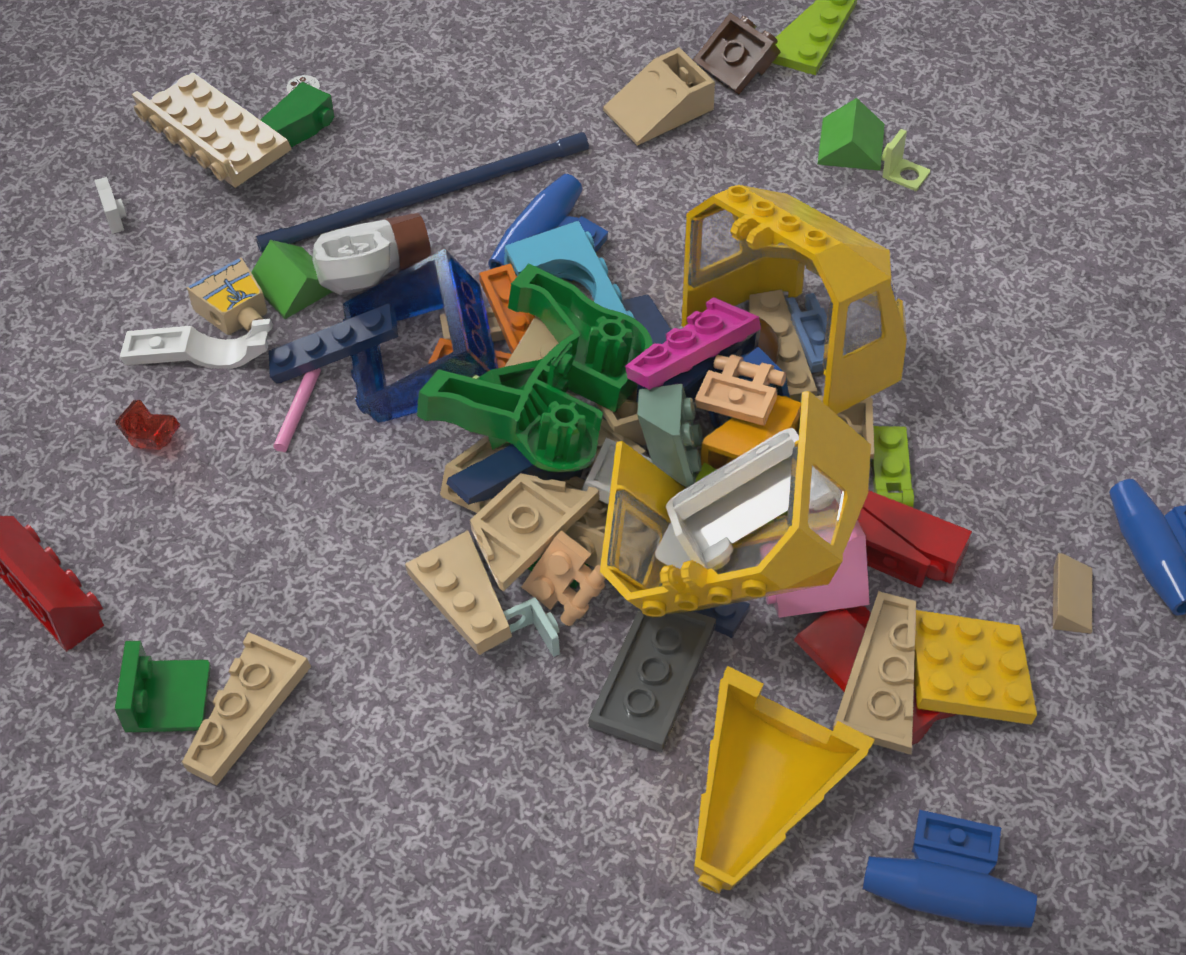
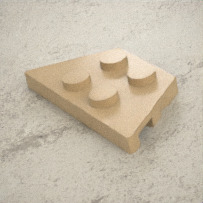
[470,473,600,591]

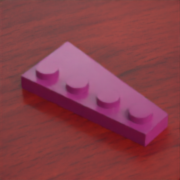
[625,297,761,390]

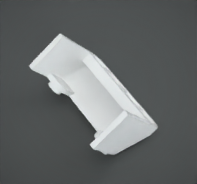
[666,428,840,570]

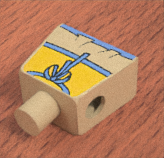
[187,257,267,335]

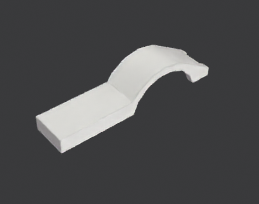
[120,319,273,369]

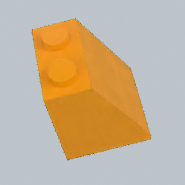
[701,395,801,469]

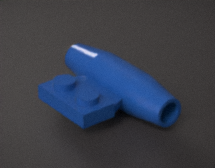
[488,174,608,282]
[1109,479,1186,615]
[862,810,1037,928]

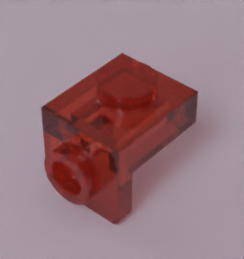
[115,400,181,450]

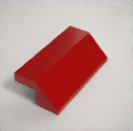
[794,606,956,745]

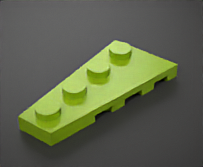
[773,0,857,76]

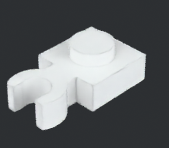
[94,177,127,234]

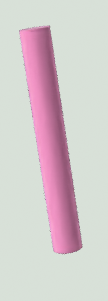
[273,368,321,452]

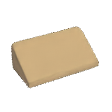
[1053,553,1092,634]

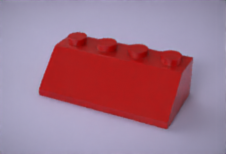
[0,516,104,652]

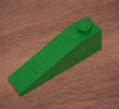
[260,82,335,147]

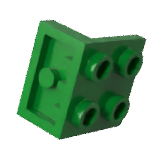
[115,641,211,733]

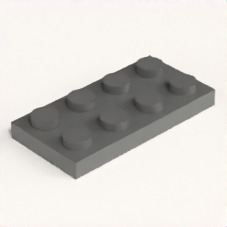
[588,609,716,752]

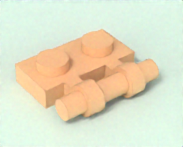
[695,355,786,426]
[521,531,606,626]

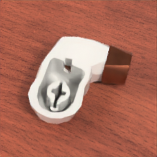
[312,213,431,295]

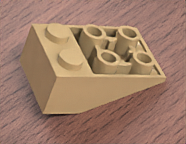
[603,47,715,146]

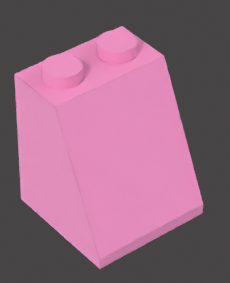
[762,509,870,618]

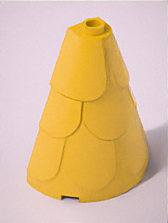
[694,666,875,894]

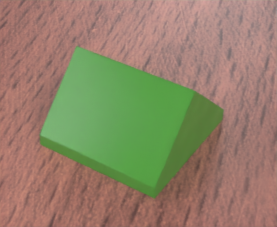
[817,98,885,171]
[251,240,333,319]

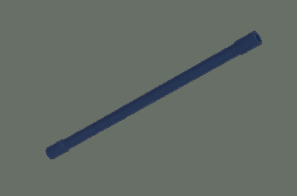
[255,132,589,254]

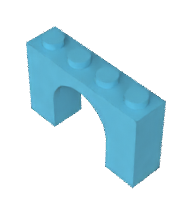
[504,221,635,319]

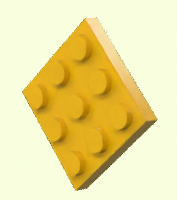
[914,610,1037,725]

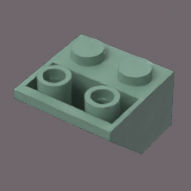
[637,384,703,488]

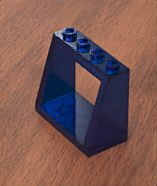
[343,248,498,423]

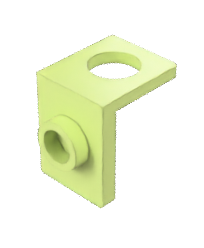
[882,129,930,191]

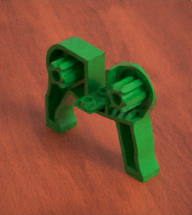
[417,263,653,472]

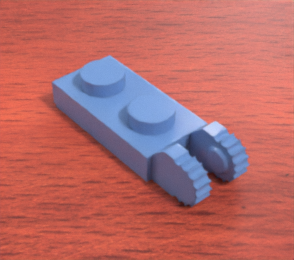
[785,293,831,373]

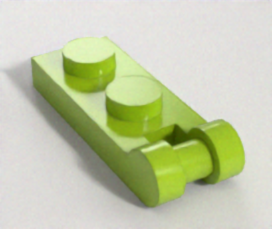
[872,426,914,507]

